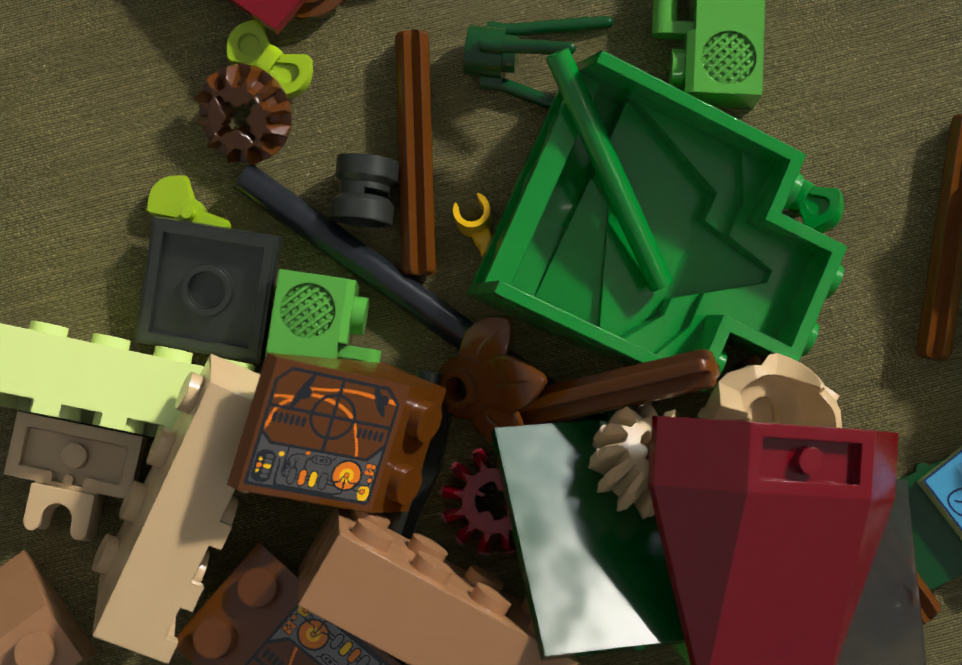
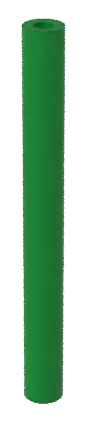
[545,47,673,292]

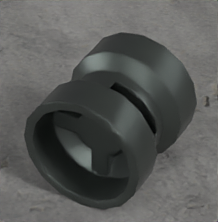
[329,153,399,228]

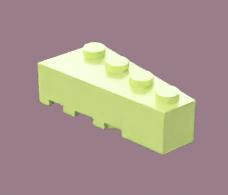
[0,320,255,437]

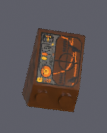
[227,352,447,513]
[176,542,404,665]

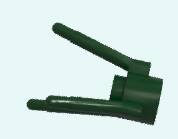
[463,16,614,109]

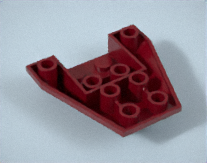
[648,416,899,665]

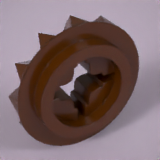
[195,64,292,165]

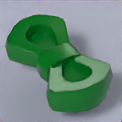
[788,179,844,234]

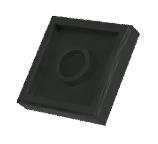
[135,216,282,363]

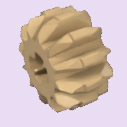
[588,402,675,520]

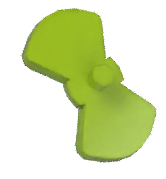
[225,19,313,99]
[147,175,231,228]

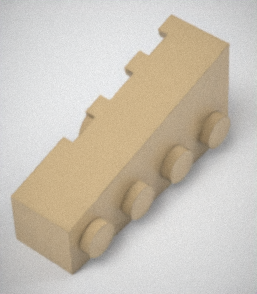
[92,354,260,664]

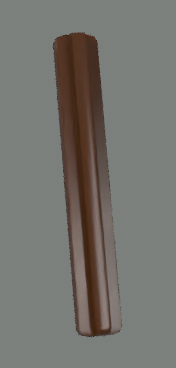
[395,30,436,277]
[916,114,962,361]
[519,349,720,425]

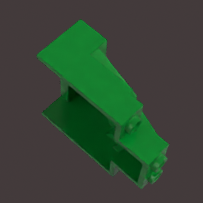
[466,50,848,392]

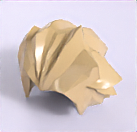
[698,353,842,428]

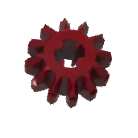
[440,448,516,556]

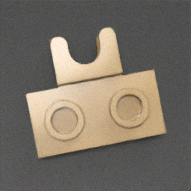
[4,411,148,541]

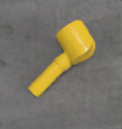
[453,193,493,257]

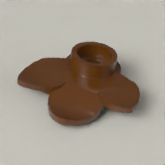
[438,316,547,442]

